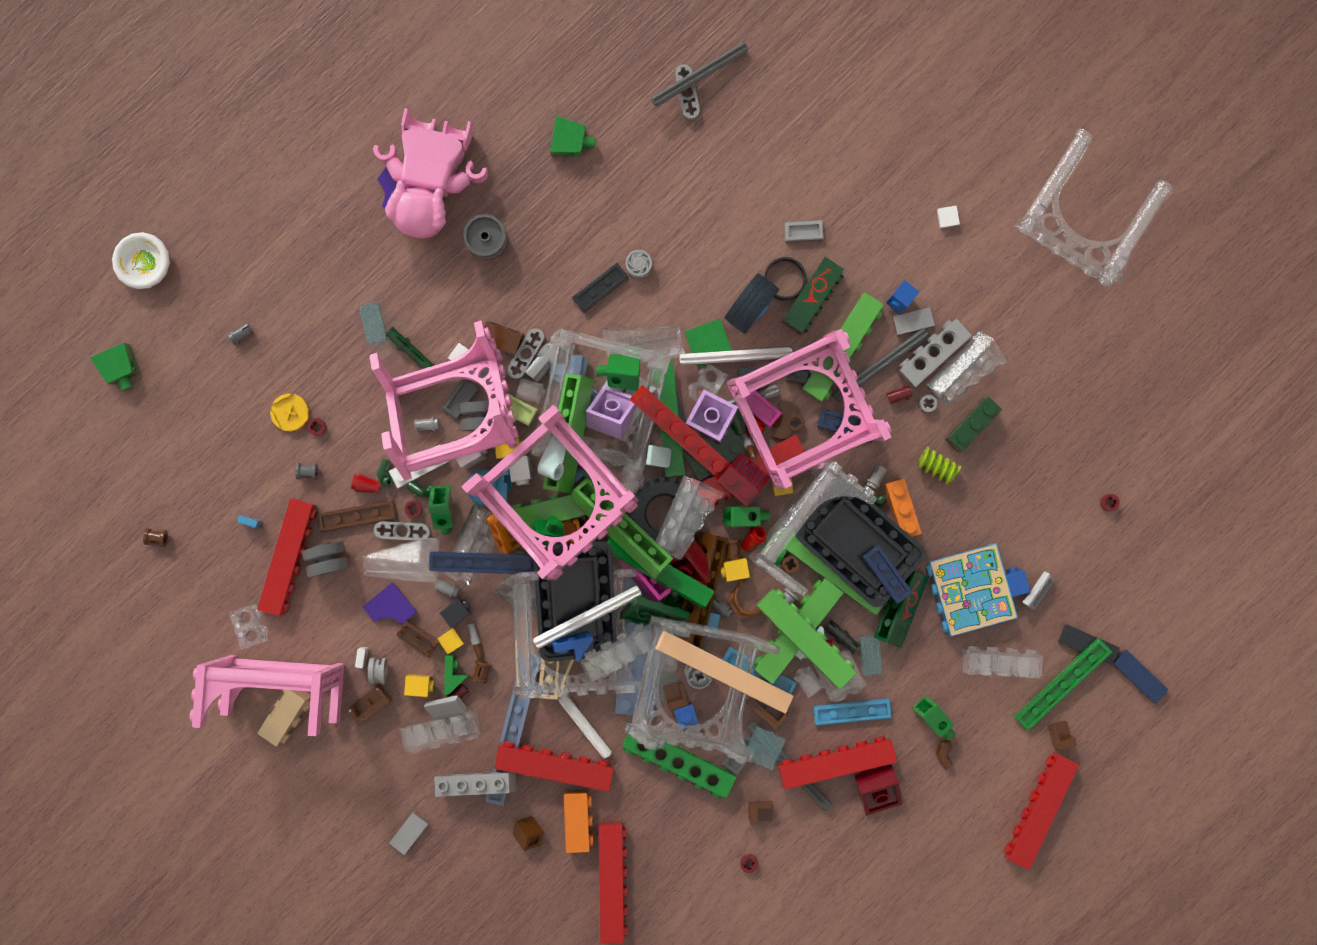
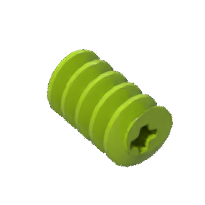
[918,446,961,485]

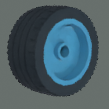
[724,273,780,334]

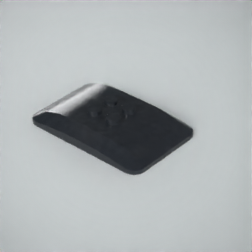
[794,479,925,607]
[533,540,617,662]

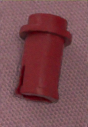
[887,385,912,404]
[446,683,470,699]

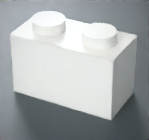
[509,456,533,486]

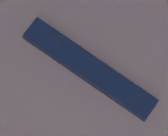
[429,551,534,575]

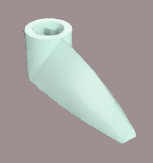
[538,435,566,481]

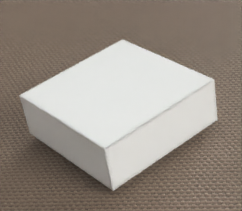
[937,206,960,229]
[355,647,369,668]

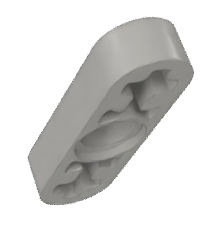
[675,64,700,121]
[508,328,545,379]
[374,521,431,541]

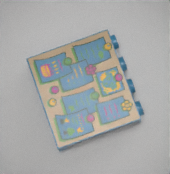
[925,543,1018,636]

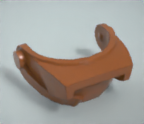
[726,579,761,619]

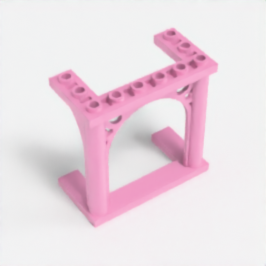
[370,320,519,481]
[726,329,892,489]
[461,405,639,580]
[190,655,345,736]

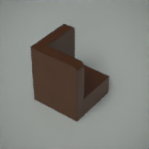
[663,681,689,711]
[1048,721,1077,750]
[748,801,773,825]
[513,816,544,851]

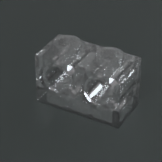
[687,363,728,403]
[229,604,268,650]

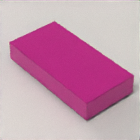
[745,390,782,428]

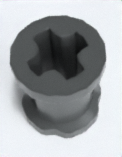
[295,463,318,480]

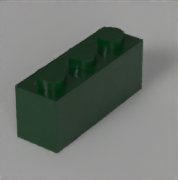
[945,396,1003,452]

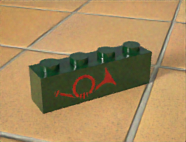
[781,257,844,335]
[874,571,929,649]

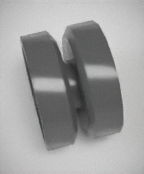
[463,214,508,261]
[459,401,493,432]
[301,541,350,578]

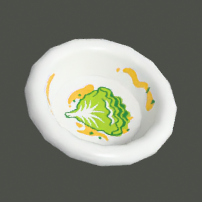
[112,232,170,289]

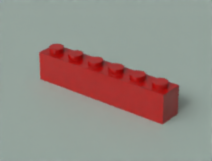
[629,385,731,478]
[693,435,805,509]
[257,498,317,616]
[777,736,897,789]
[494,741,614,791]
[1004,752,1079,870]
[599,822,628,944]

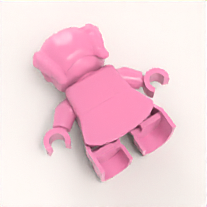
[373,108,488,239]

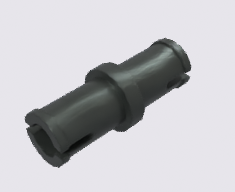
[824,619,861,654]

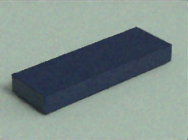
[817,409,873,443]
[862,545,913,604]
[1113,649,1168,704]

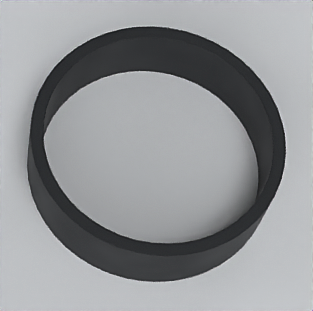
[764,257,807,300]

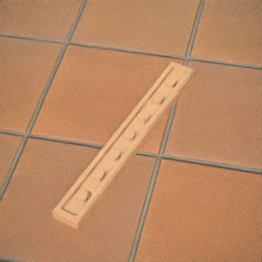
[655,631,794,714]

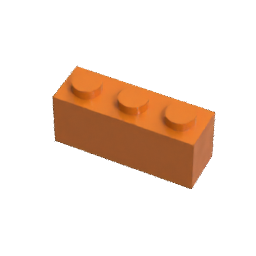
[883,479,922,537]
[564,790,594,853]

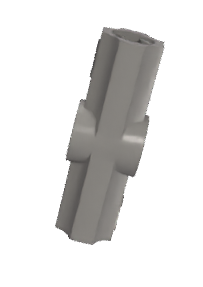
[525,328,574,383]

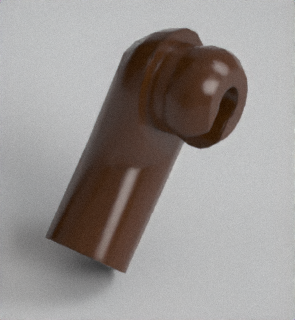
[936,739,953,769]

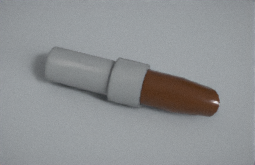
[740,432,757,458]
[467,623,483,660]

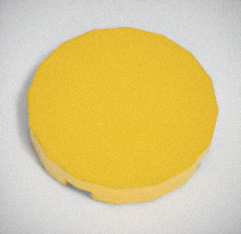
[270,394,310,432]

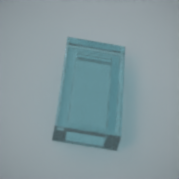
[358,302,387,344]
[859,635,882,675]

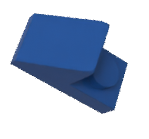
[552,632,593,663]

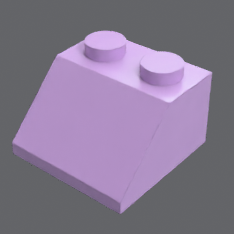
[586,386,637,440]
[686,390,738,444]

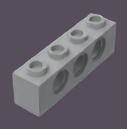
[897,319,972,389]
[434,771,517,797]

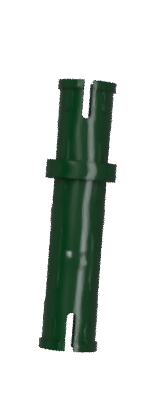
[385,327,435,369]

